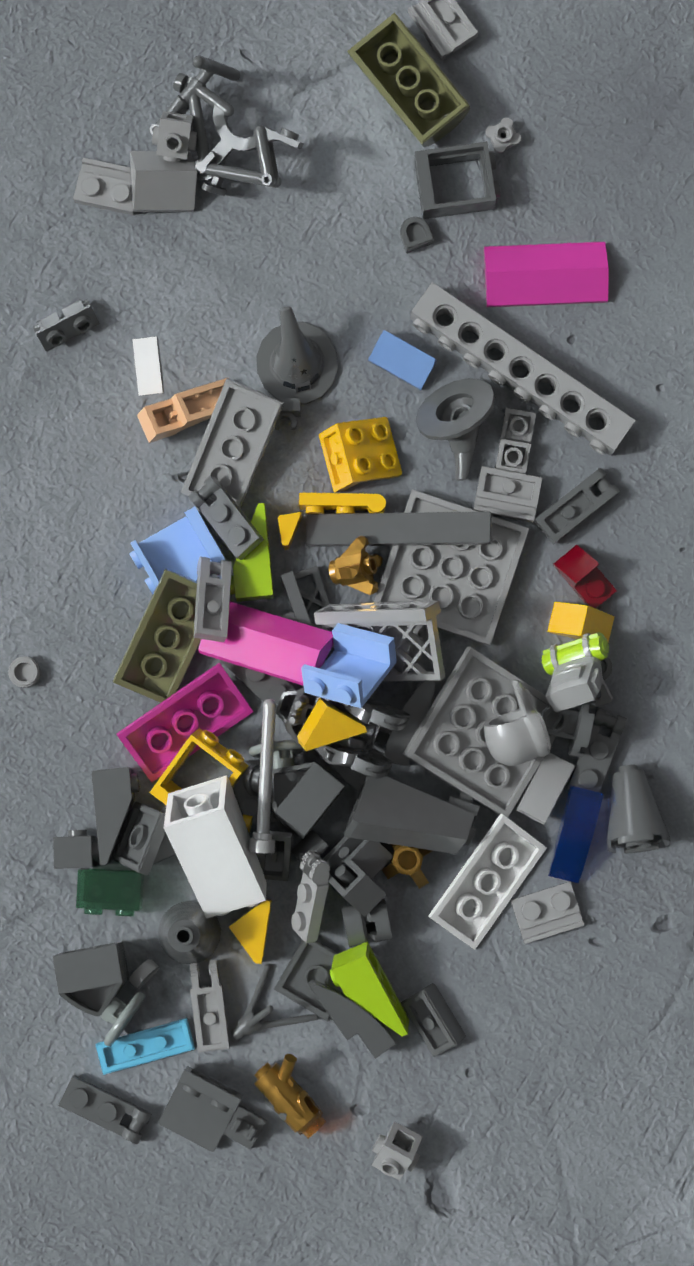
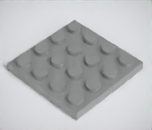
[374,489,529,646]
[402,647,563,818]

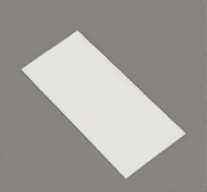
[132,337,163,396]

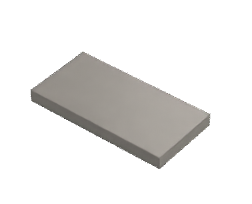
[181,378,284,509]

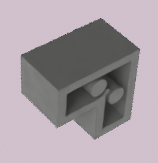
[322,836,393,917]

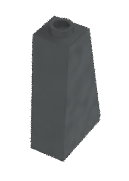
[344,776,475,854]

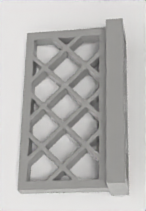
[314,601,445,681]

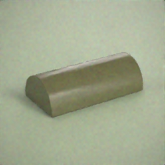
[347,12,470,147]

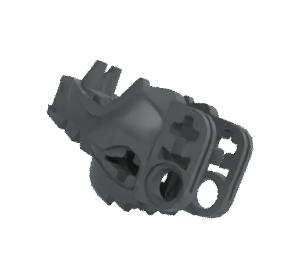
[276,687,411,778]

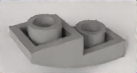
[495,408,536,474]
[516,752,575,825]

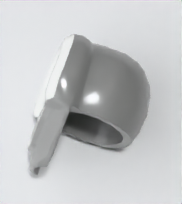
[484,680,551,766]

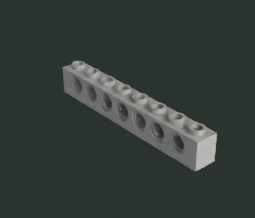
[410,282,636,456]

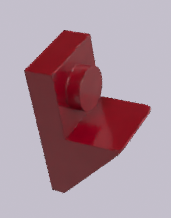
[553,545,617,609]

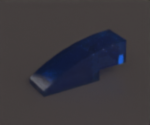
[548,785,604,883]

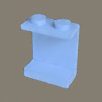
[129,507,225,595]
[301,623,397,708]

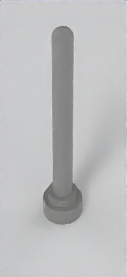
[249,699,276,853]

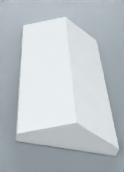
[428,814,547,950]

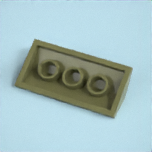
[113,569,201,703]

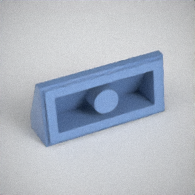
[368,330,437,390]

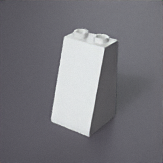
[163,775,267,919]

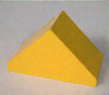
[547,602,615,643]
[297,698,367,751]
[229,899,272,964]

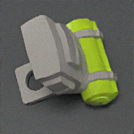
[541,632,613,712]

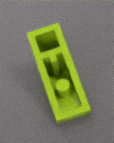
[230,503,274,602]
[330,941,409,1037]

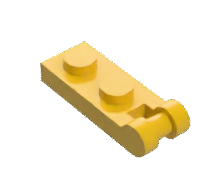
[299,493,386,514]

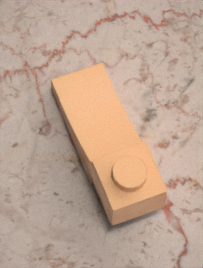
[137,378,227,443]

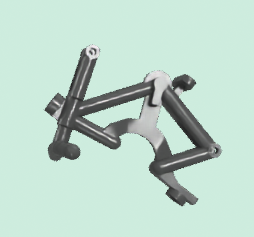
[150,55,304,196]

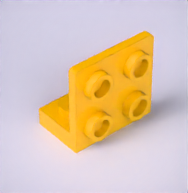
[318,417,402,493]

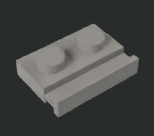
[408,0,478,60]
[73,158,134,215]
[473,466,542,523]
[510,881,584,944]

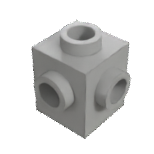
[152,111,197,162]
[371,1121,423,1181]

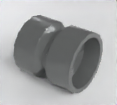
[342,899,392,948]

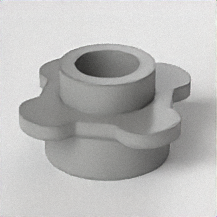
[485,118,521,153]

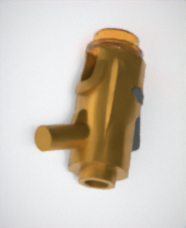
[254,1054,326,1139]

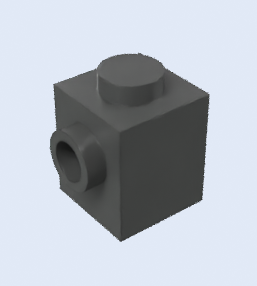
[53,830,100,869]

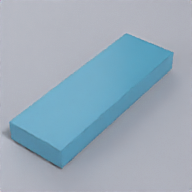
[95,1018,195,1075]

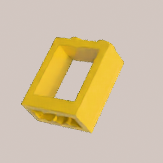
[149,728,249,805]

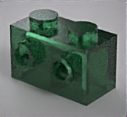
[76,868,144,916]

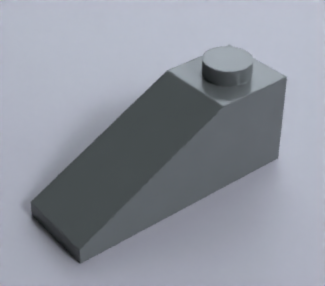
[91,767,140,865]

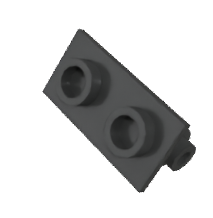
[33,299,100,351]

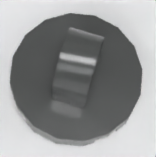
[541,699,596,758]

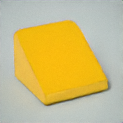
[278,512,302,550]

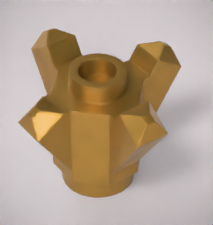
[329,535,383,595]
[382,844,433,889]

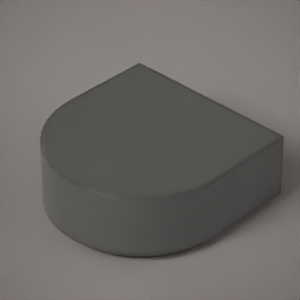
[400,217,435,253]

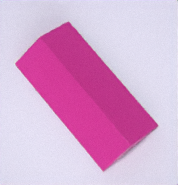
[484,242,609,307]
[198,601,334,686]
[117,663,254,783]

